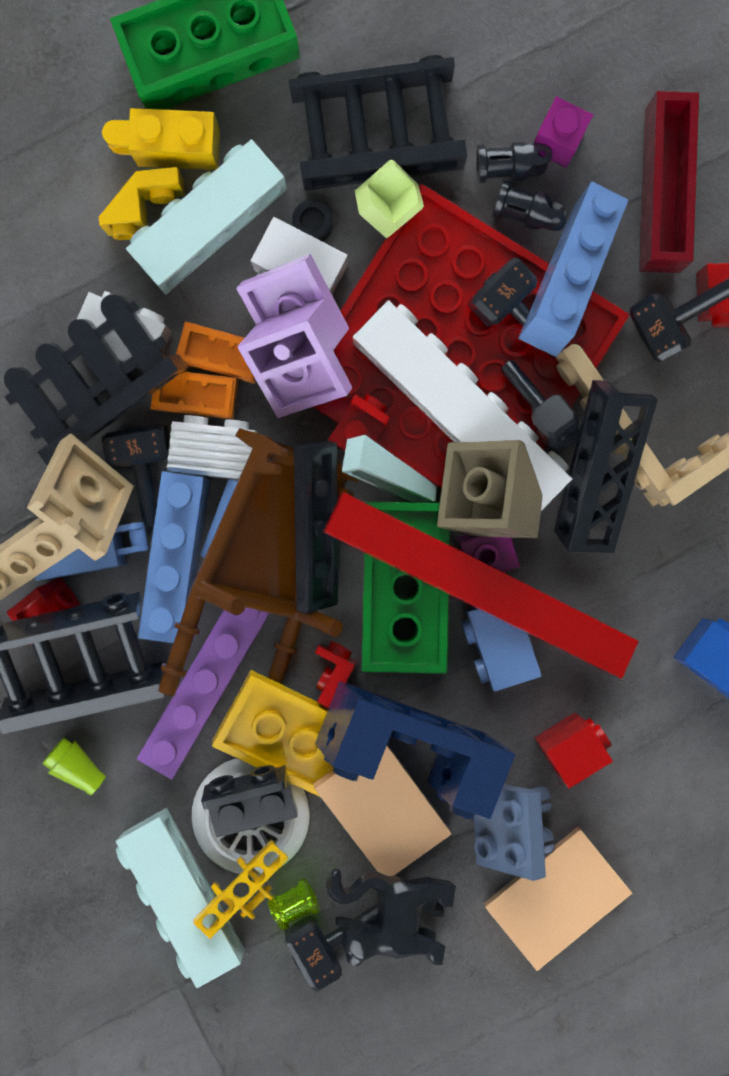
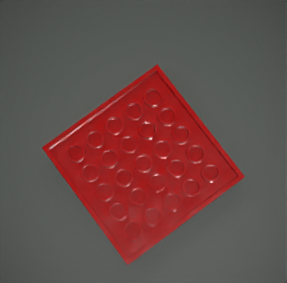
[312,183,630,489]

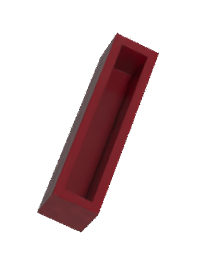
[639,91,699,273]

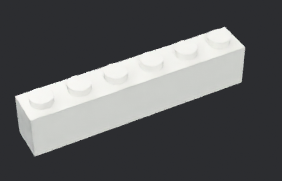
[353,300,572,511]

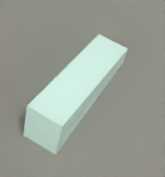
[342,435,437,503]

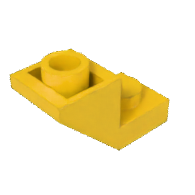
[99,167,185,240]

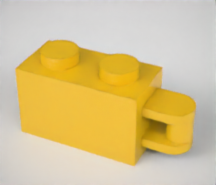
[102,108,220,170]

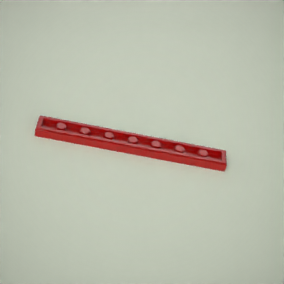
[323,493,639,679]

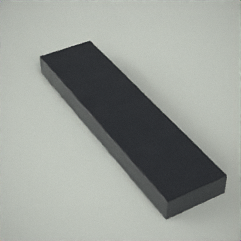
[294,441,338,614]

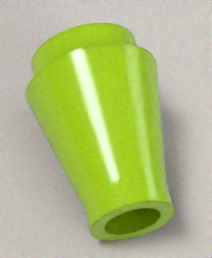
[42,737,106,796]

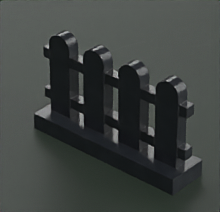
[4,294,189,465]

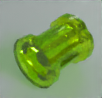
[267,877,320,931]

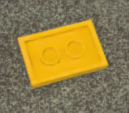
[212,670,334,797]

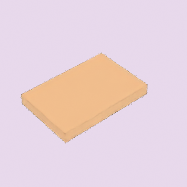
[313,744,452,876]
[484,826,633,971]

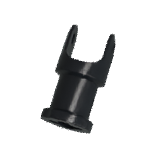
[476,142,552,183]
[492,180,567,231]

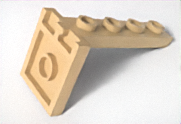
[556,344,729,506]
[0,433,134,600]

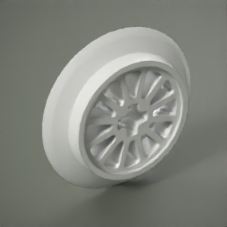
[192,758,310,874]

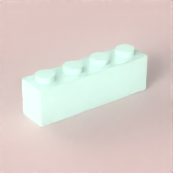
[126,139,287,295]
[115,808,245,988]

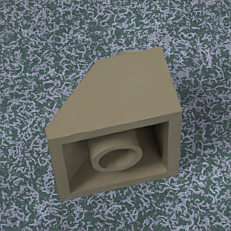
[437,440,543,538]

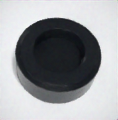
[292,200,333,242]

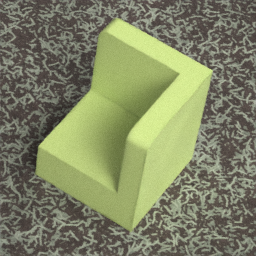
[355,160,424,238]

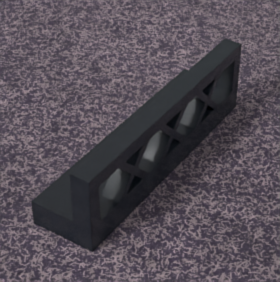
[554,380,658,553]

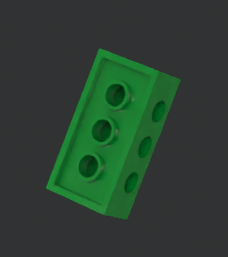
[109,0,300,110]
[362,502,450,673]

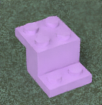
[236,254,352,418]

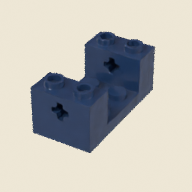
[315,681,516,820]

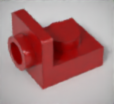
[328,394,390,452]
[6,577,81,646]
[315,641,357,708]

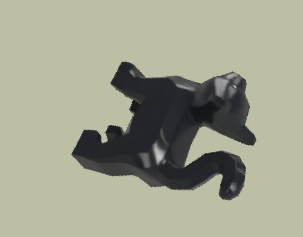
[326,869,456,966]

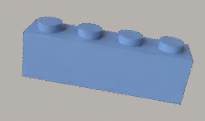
[518,181,628,357]
[138,471,210,643]

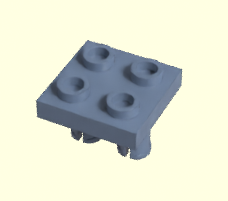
[474,784,554,881]

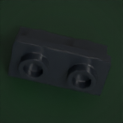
[201,765,298,838]

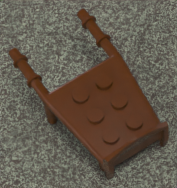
[158,428,359,696]

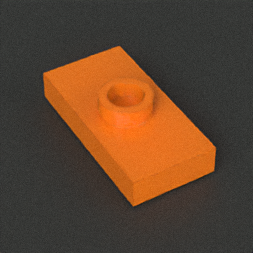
[176,321,256,384]
[150,372,239,420]

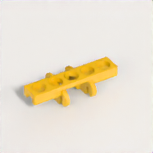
[193,839,289,939]

